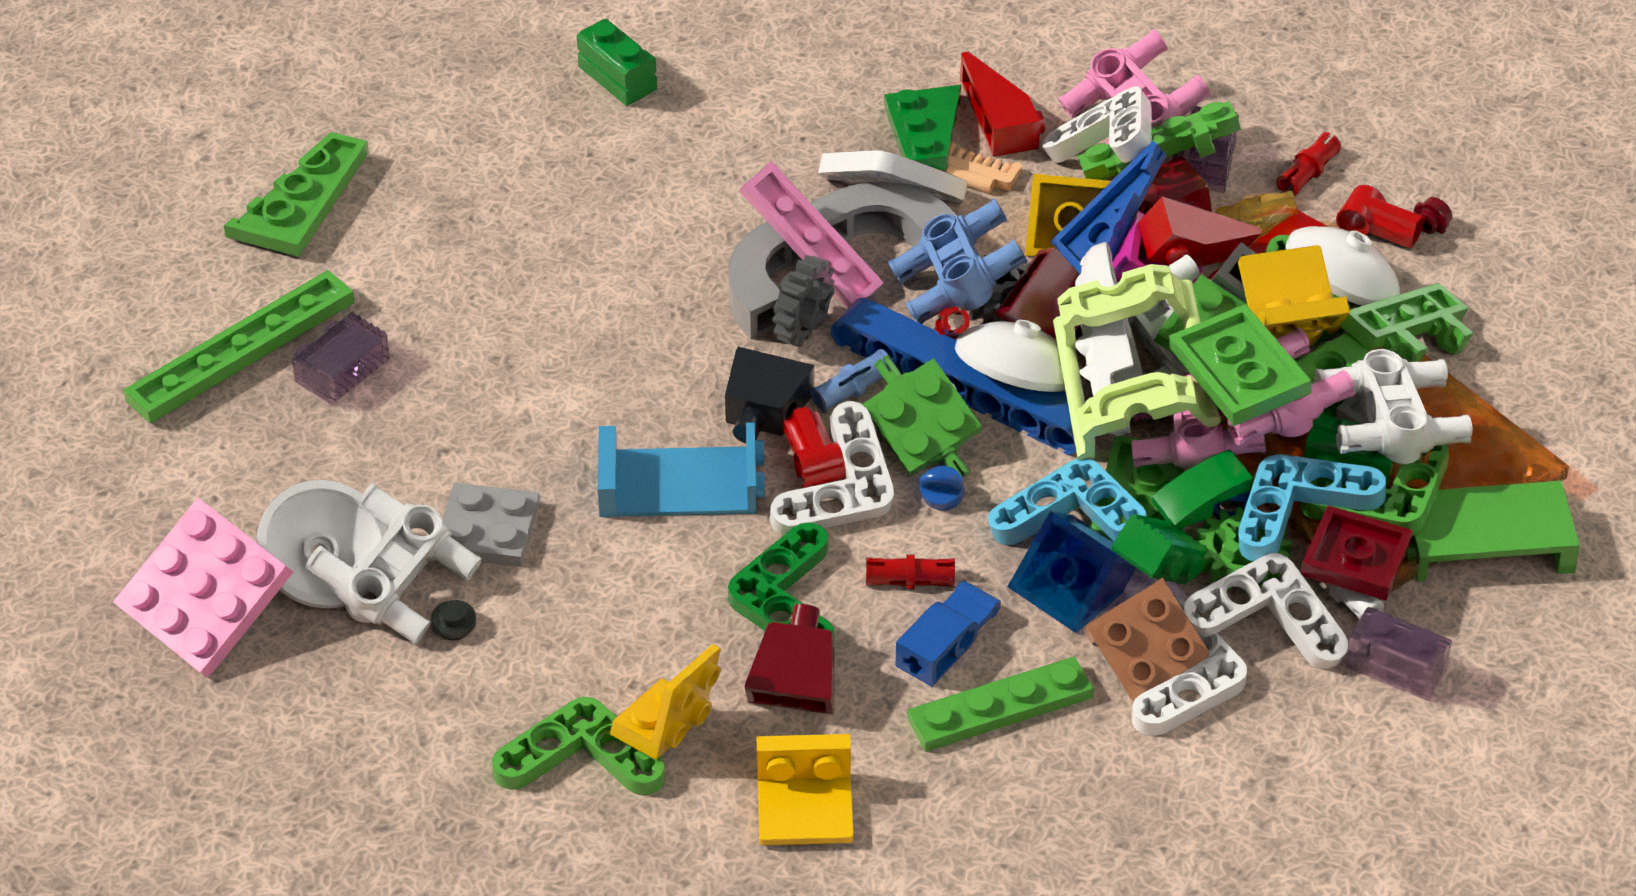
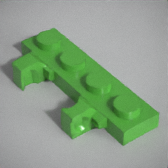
[1077,101,1242,180]
[1340,283,1474,362]

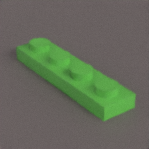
[907,656,1094,752]

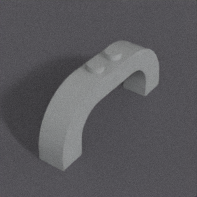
[728,182,958,339]

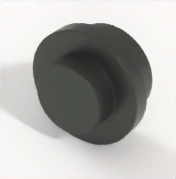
[431,600,476,640]

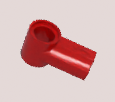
[1336,185,1425,248]
[783,407,846,488]

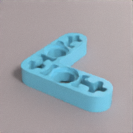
[1238,455,1386,561]
[988,458,1147,545]

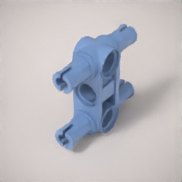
[888,198,1028,324]

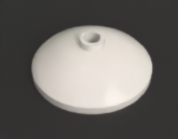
[1286,226,1401,306]
[955,320,1066,392]
[256,480,388,608]

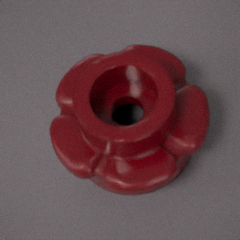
[1413,197,1453,234]

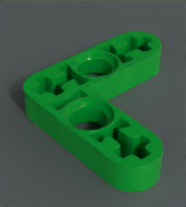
[728,522,834,639]

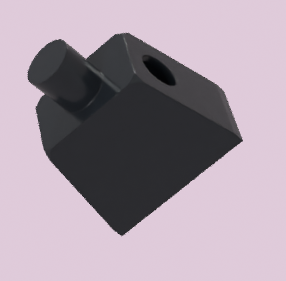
[725,346,814,444]

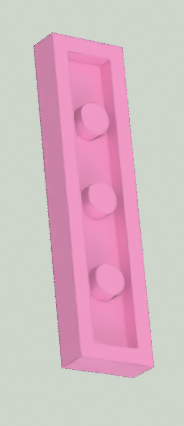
[739,161,884,309]

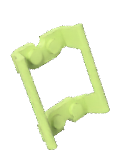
[1053,264,1221,460]

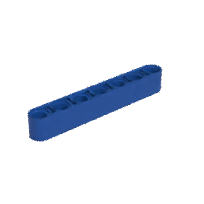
[830,297,1076,455]

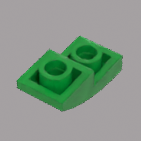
[1152,449,1253,529]

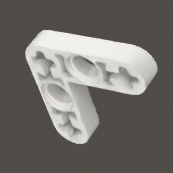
[1042,86,1152,163]
[818,151,968,203]
[770,401,894,535]
[1183,553,1348,669]
[1132,596,1247,736]

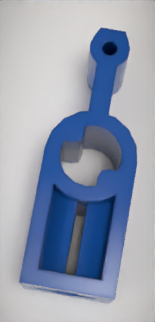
[895,580,1001,687]

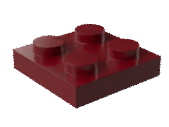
[1300,505,1413,601]

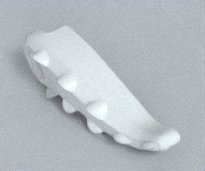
[1075,242,1144,437]

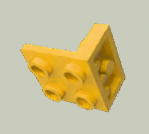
[1238,245,1350,337]
[610,644,721,760]
[756,734,853,846]

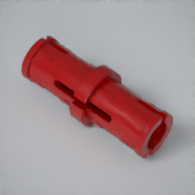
[1276,132,1341,197]
[934,306,970,340]
[866,554,955,589]

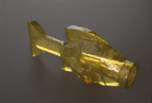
[1216,190,1299,238]

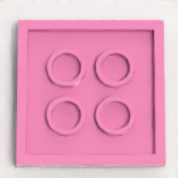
[113,497,294,677]

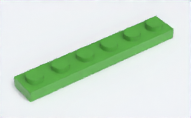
[123,270,355,424]

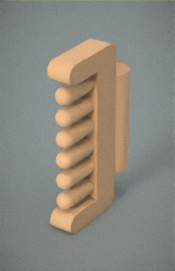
[941,142,1022,194]

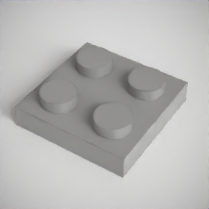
[442,483,540,567]

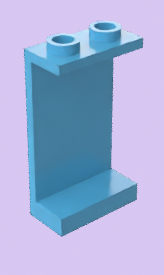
[598,423,765,517]

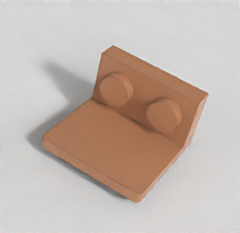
[1082,578,1210,701]

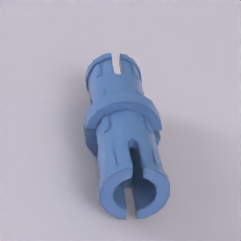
[810,349,890,413]

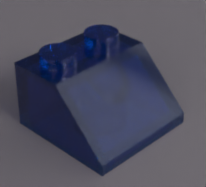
[1007,510,1136,633]

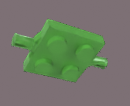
[862,355,982,477]

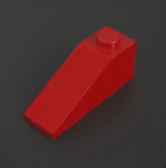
[960,51,1045,157]
[1138,197,1261,267]

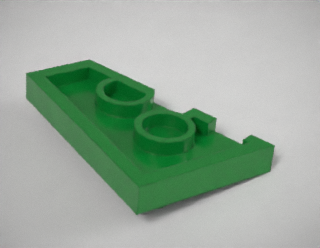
[884,84,961,170]

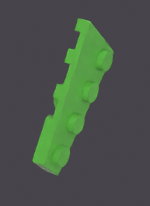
[224,132,369,257]

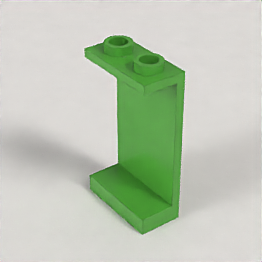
[1402,481,1580,582]

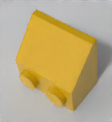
[1025,174,1111,259]

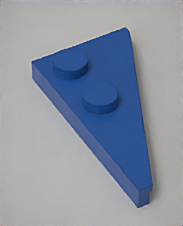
[1050,141,1166,274]

